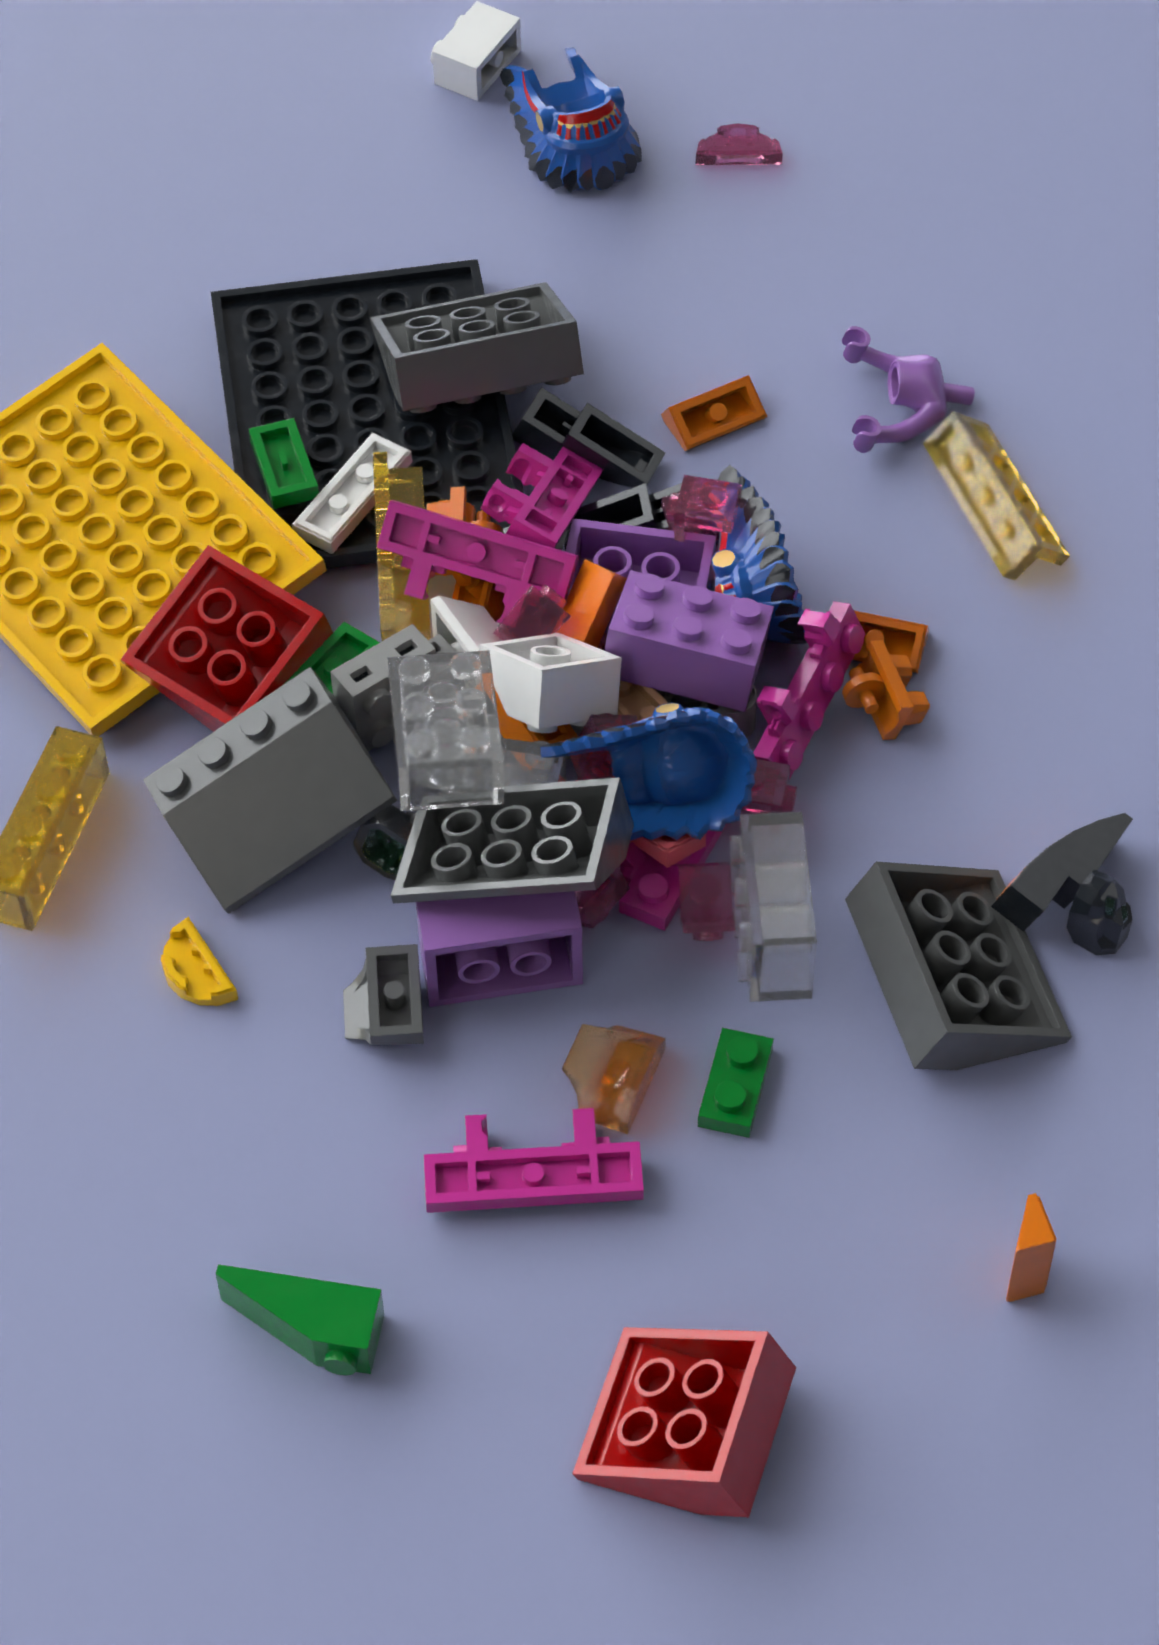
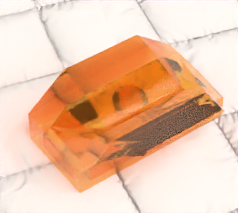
[562,1024,666,1134]

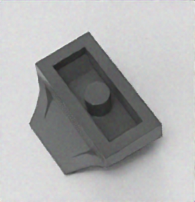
[343,944,424,1045]

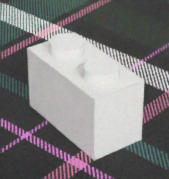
[430,1,521,101]

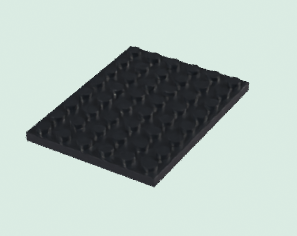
[211,259,524,569]

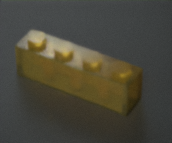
[0,726,110,931]

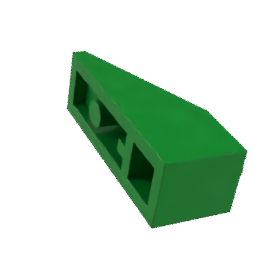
[215,1264,385,1376]

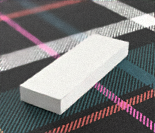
[292,433,412,554]

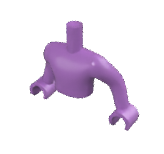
[842,326,975,453]

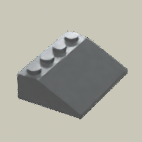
[370,282,584,413]
[143,667,398,914]
[391,777,634,904]
[845,861,1072,1070]

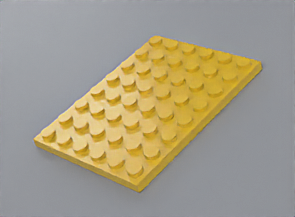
[0,343,327,739]

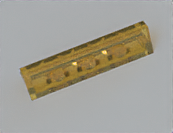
[923,411,1070,580]
[373,452,431,641]

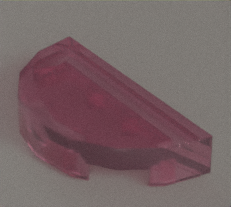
[695,123,783,165]

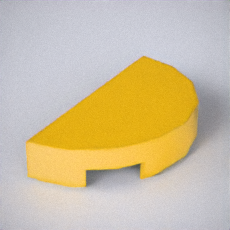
[161,917,238,1006]

